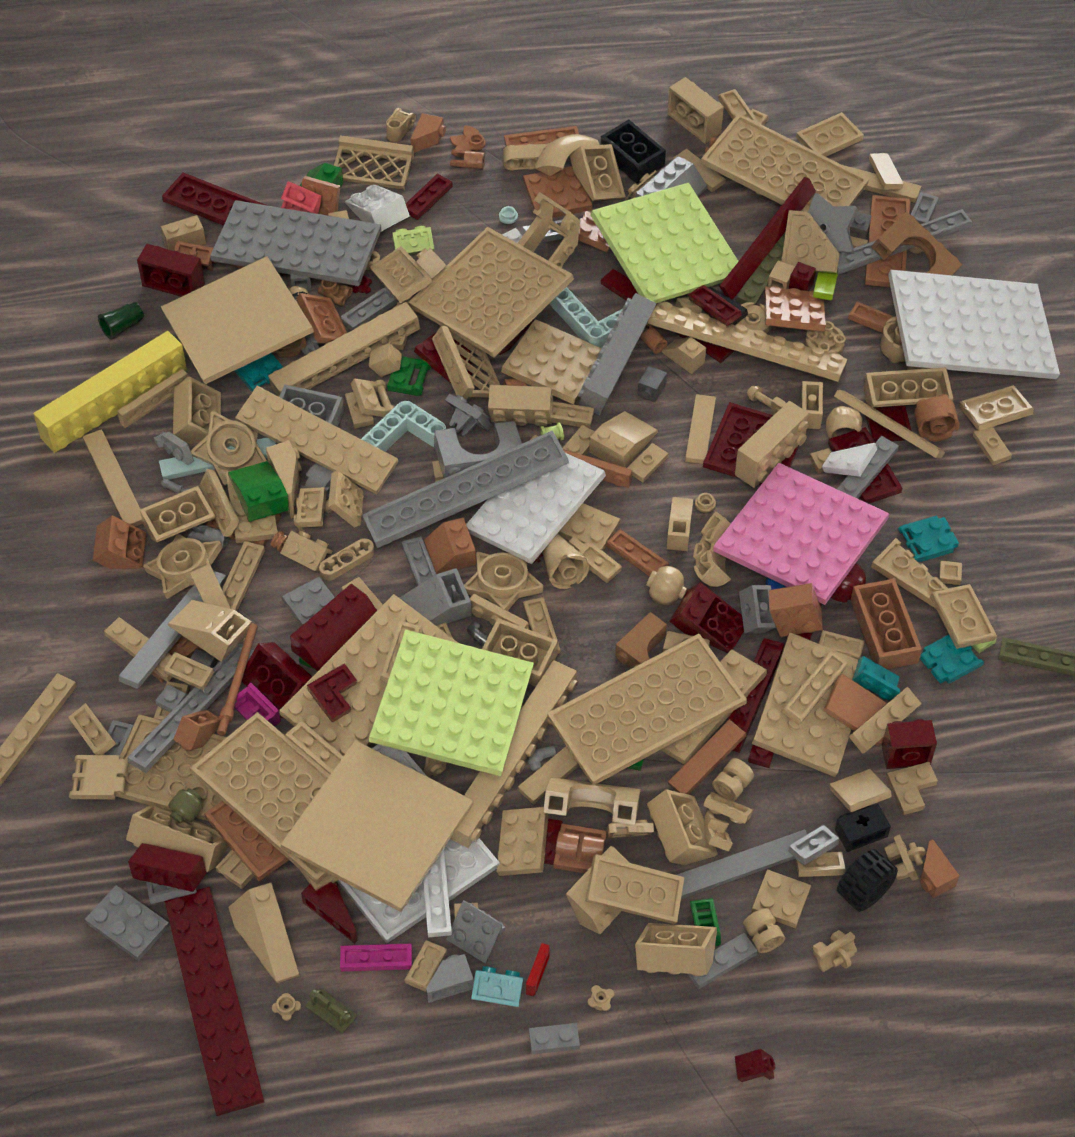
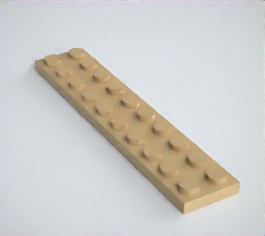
[648,302,847,382]

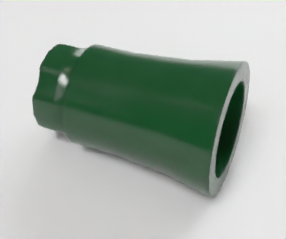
[98,302,144,339]

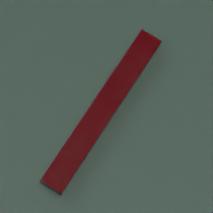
[719,177,816,300]
[601,269,734,363]

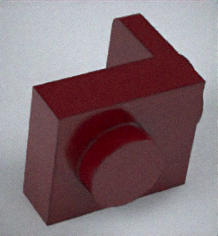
[735,1049,775,1082]

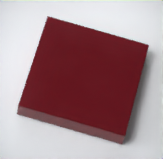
[865,405,912,443]

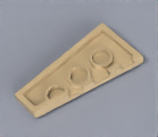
[871,538,949,609]

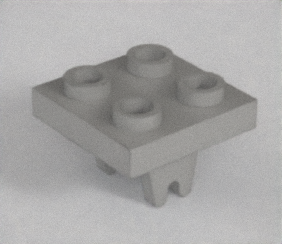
[445,393,493,437]

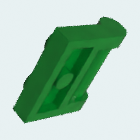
[387,356,431,396]

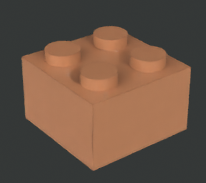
[769,583,823,637]

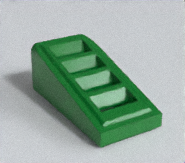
[690,898,721,946]

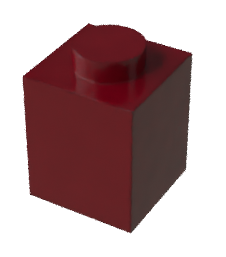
[789,262,816,291]

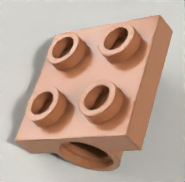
[554,824,607,873]

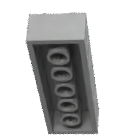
[578,293,657,416]

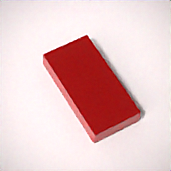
[526,943,550,997]

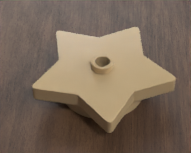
[191,411,267,487]
[143,534,223,599]
[464,552,543,611]

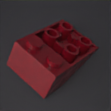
[669,582,744,653]

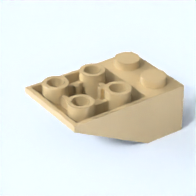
[168,600,252,662]

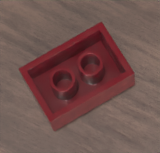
[137,244,205,297]

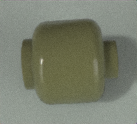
[168,788,203,823]

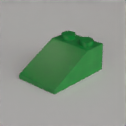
[228,461,289,522]

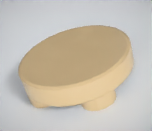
[805,321,846,354]

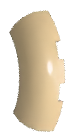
[535,134,599,176]
[693,511,731,587]

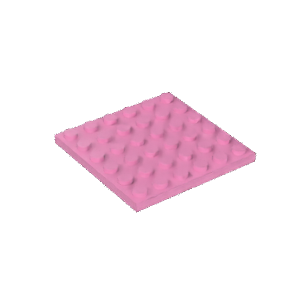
[713,463,889,605]

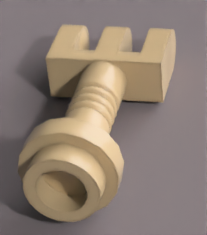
[747,385,786,415]

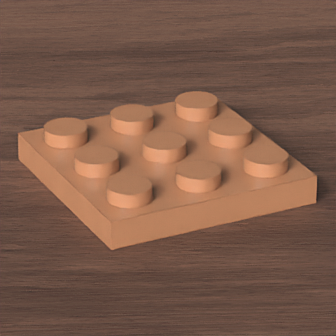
[523,166,592,218]
[764,286,826,332]

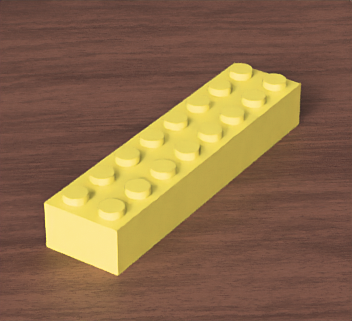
[33,331,187,453]

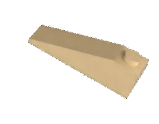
[228,883,299,983]

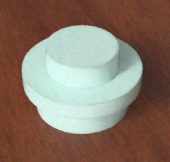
[499,206,518,224]

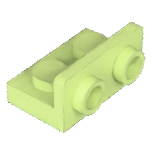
[392,226,434,255]

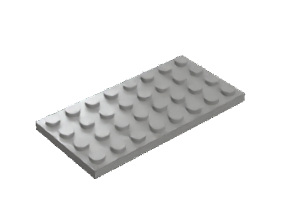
[210,200,382,286]

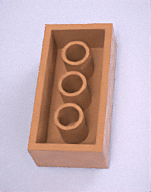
[851,578,922,669]

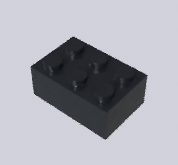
[600,119,666,183]

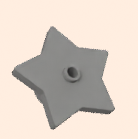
[808,193,858,254]

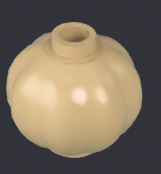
[646,566,687,605]

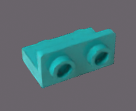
[852,656,901,701]
[471,966,525,1007]

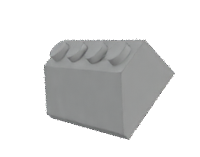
[635,156,707,198]

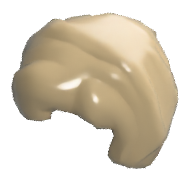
[826,406,862,438]

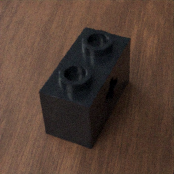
[835,804,891,852]

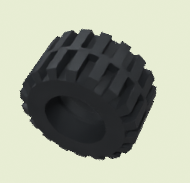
[837,849,898,912]

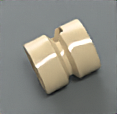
[712,758,754,801]
[743,908,785,953]

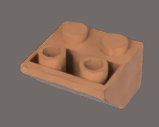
[93,515,146,569]

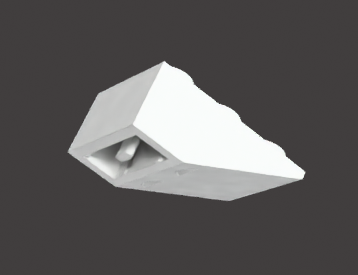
[345,185,410,231]

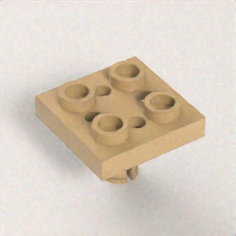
[324,470,364,528]

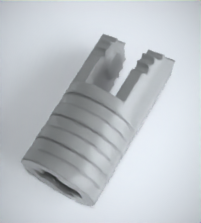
[187,524,230,550]

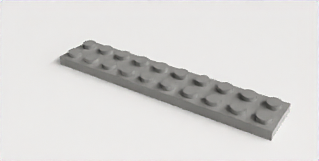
[362,430,569,548]

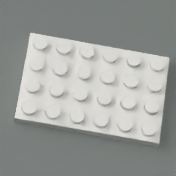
[466,453,606,564]

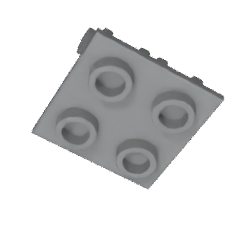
[446,900,506,963]

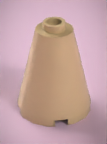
[543,533,589,589]

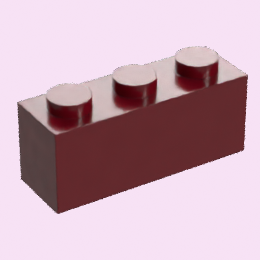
[128,843,207,892]

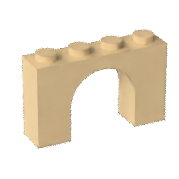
[543,777,641,825]

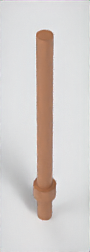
[217,623,258,736]

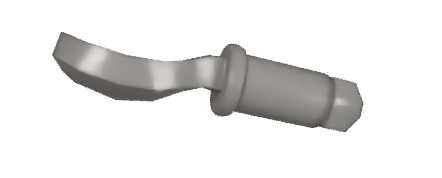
[161,479,191,494]

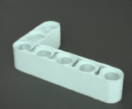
[549,287,623,348]
[361,401,446,452]

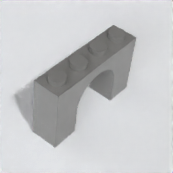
[434,421,522,479]

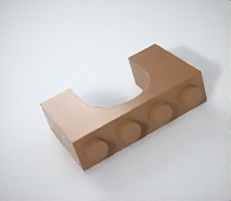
[871,211,963,276]
[615,612,667,668]

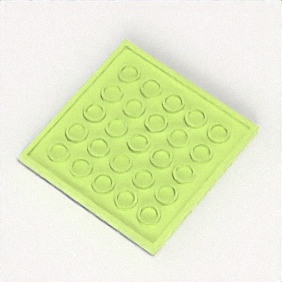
[591,183,738,303]
[369,629,534,776]

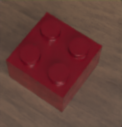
[882,719,937,769]

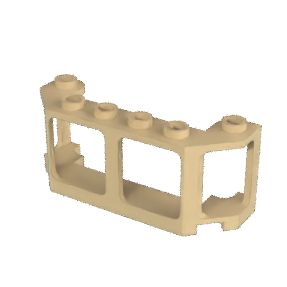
[518,192,580,268]

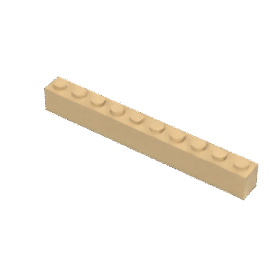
[450,660,578,848]

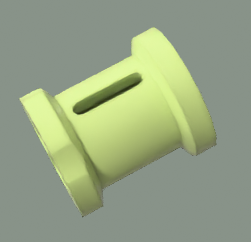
[540,422,564,441]

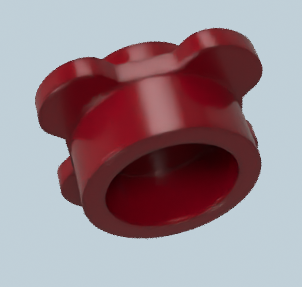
[352,275,372,294]

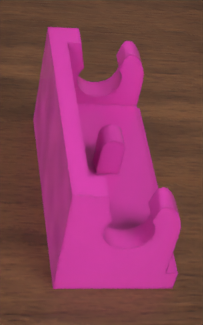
[234,683,281,727]

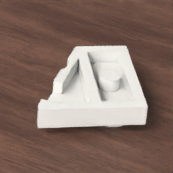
[822,443,877,476]

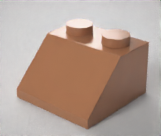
[424,517,476,574]

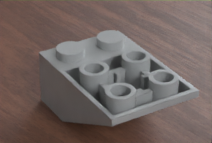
[399,568,472,625]

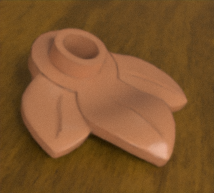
[450,125,486,151]

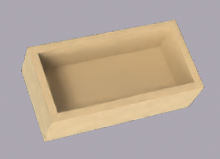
[735,400,809,488]

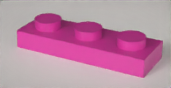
[340,944,412,972]

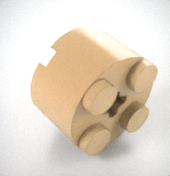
[880,316,905,363]

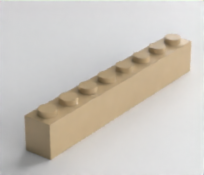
[268,302,420,397]

